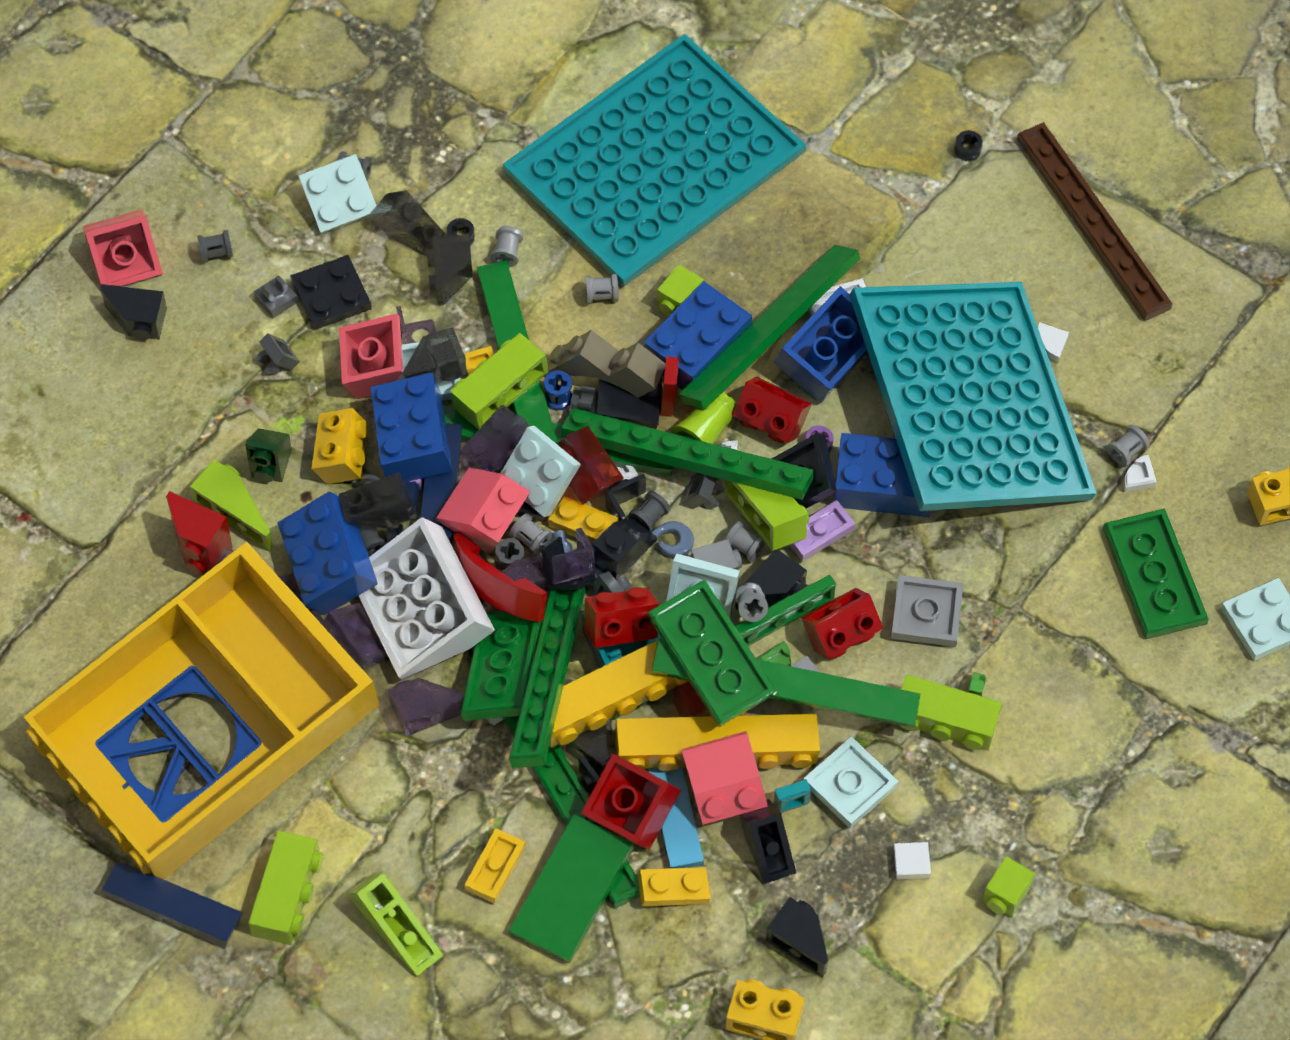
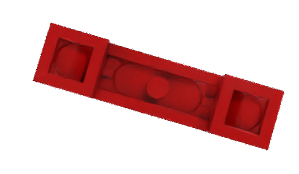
[452,532,547,622]

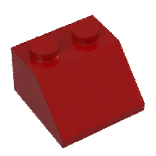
[166,491,233,575]
[581,753,681,850]

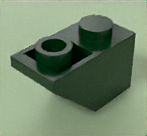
[245,428,292,482]

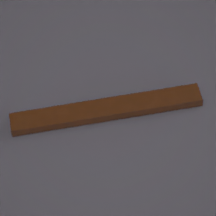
[1017,122,1173,321]

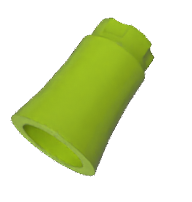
[670,392,737,444]

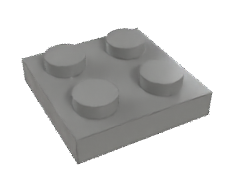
[891,575,964,647]

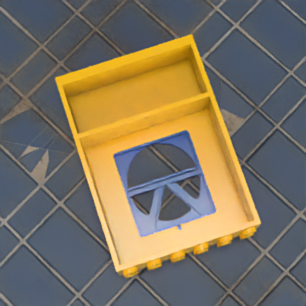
[23,541,380,879]

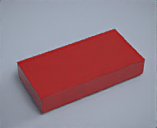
[661,356,679,417]

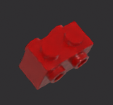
[732,376,812,444]
[584,587,659,648]
[801,588,884,659]

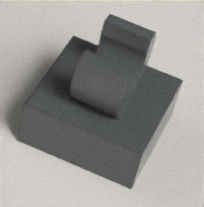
[254,275,298,318]
[256,333,300,375]
[568,385,597,416]
[683,473,725,509]
[590,571,633,596]

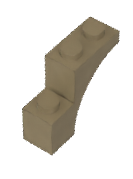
[547,330,666,398]

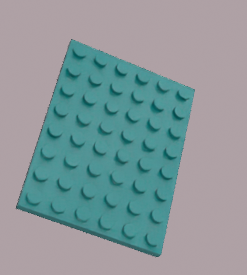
[503,33,806,287]
[849,282,1097,511]

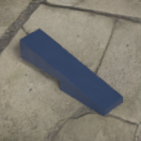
[420,424,462,545]
[101,861,242,949]

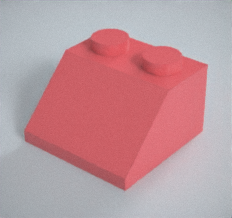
[82,209,163,286]
[339,314,403,399]
[435,468,530,554]
[681,731,768,825]

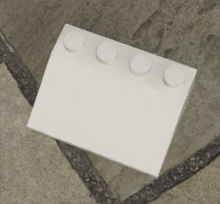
[359,517,495,679]

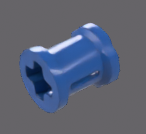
[544,370,572,411]

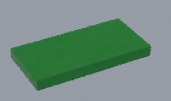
[1103,508,1209,640]
[647,579,777,727]
[461,611,545,721]
[509,814,634,964]

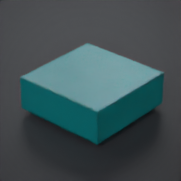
[774,779,811,813]

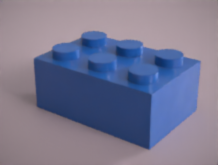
[644,281,753,390]
[773,286,868,403]
[371,372,452,482]
[834,433,930,517]
[277,491,378,615]

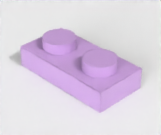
[790,500,856,562]

